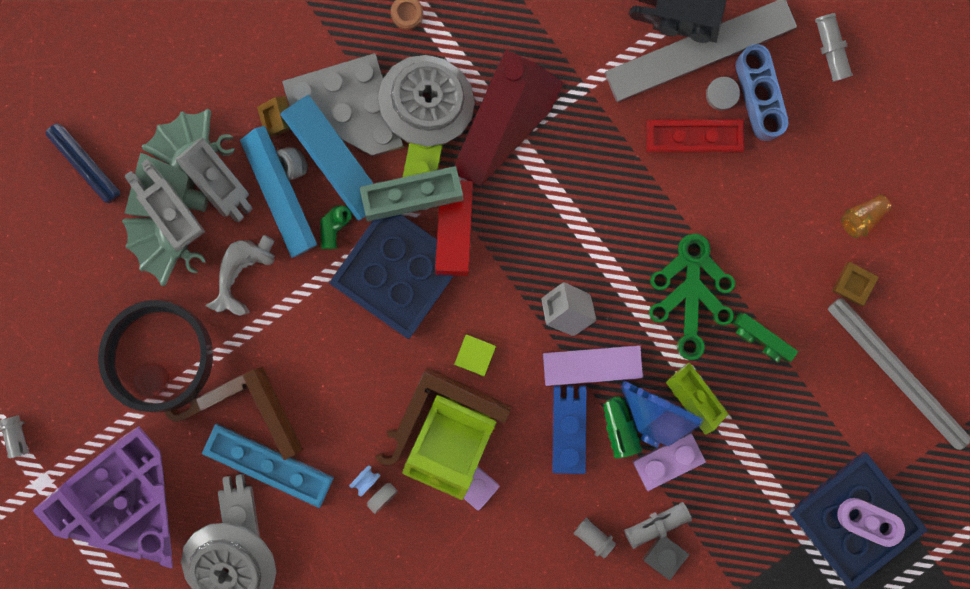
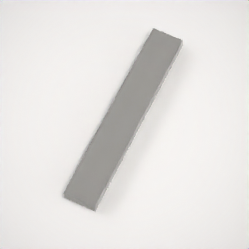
[605,0,797,103]

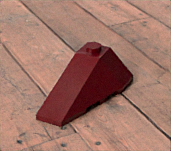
[454,49,564,187]

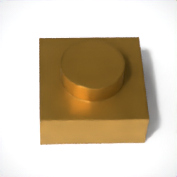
[257,96,291,137]
[832,262,879,306]

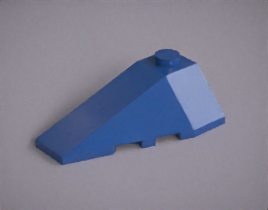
[621,380,703,448]

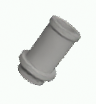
[0,415,30,458]
[573,517,616,558]

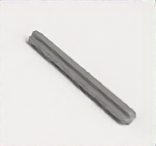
[828,298,970,450]

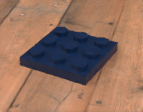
[329,214,454,339]
[787,452,928,589]

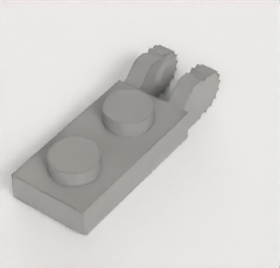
[124,159,205,252]

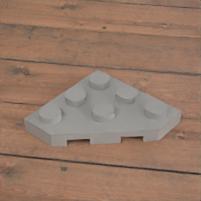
[282,53,404,157]

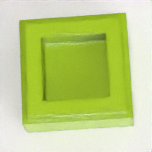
[454,334,496,376]

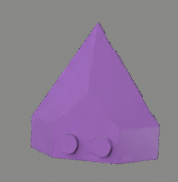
[33,426,173,568]

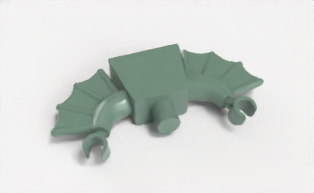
[122,109,235,286]

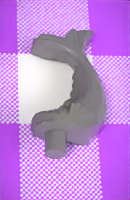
[205,235,275,316]

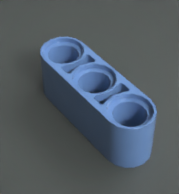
[735,44,788,141]

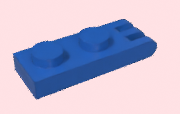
[552,385,586,474]

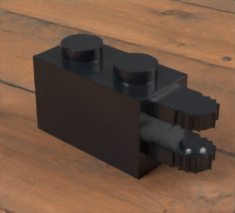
[629,0,727,43]

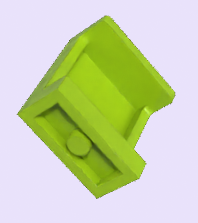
[402,395,496,500]

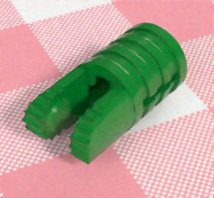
[603,395,643,458]

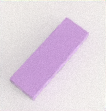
[543,345,643,386]

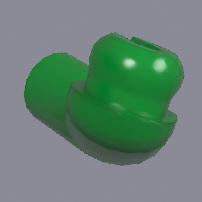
[320,205,352,250]

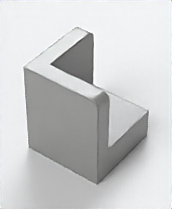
[541,282,596,336]

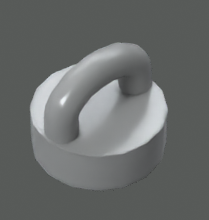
[276,147,308,181]

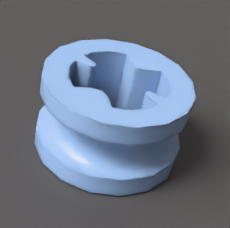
[349,465,381,497]

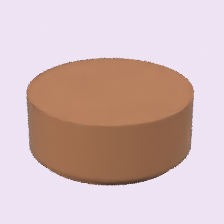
[391,0,423,30]

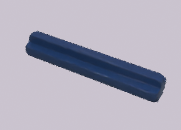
[45,123,120,204]

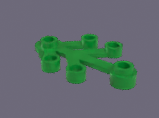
[648,233,735,360]

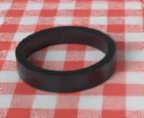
[98,300,213,413]

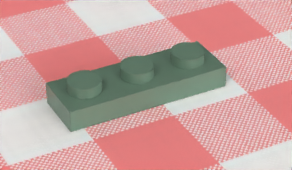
[359,166,464,222]

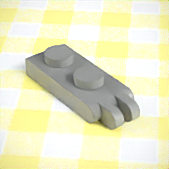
[175,138,253,223]
[218,474,260,537]

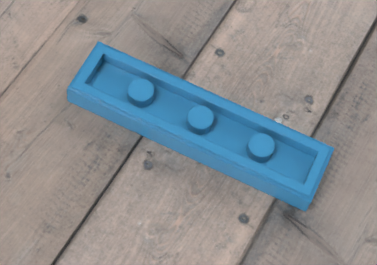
[280,94,373,221]
[240,126,317,258]
[202,423,334,508]

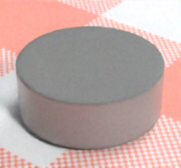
[706,77,740,111]
[367,483,398,514]

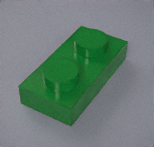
[731,313,799,363]

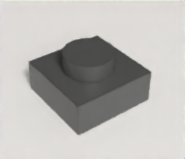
[642,536,689,581]

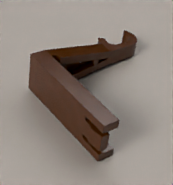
[165,367,303,460]
[375,367,511,465]

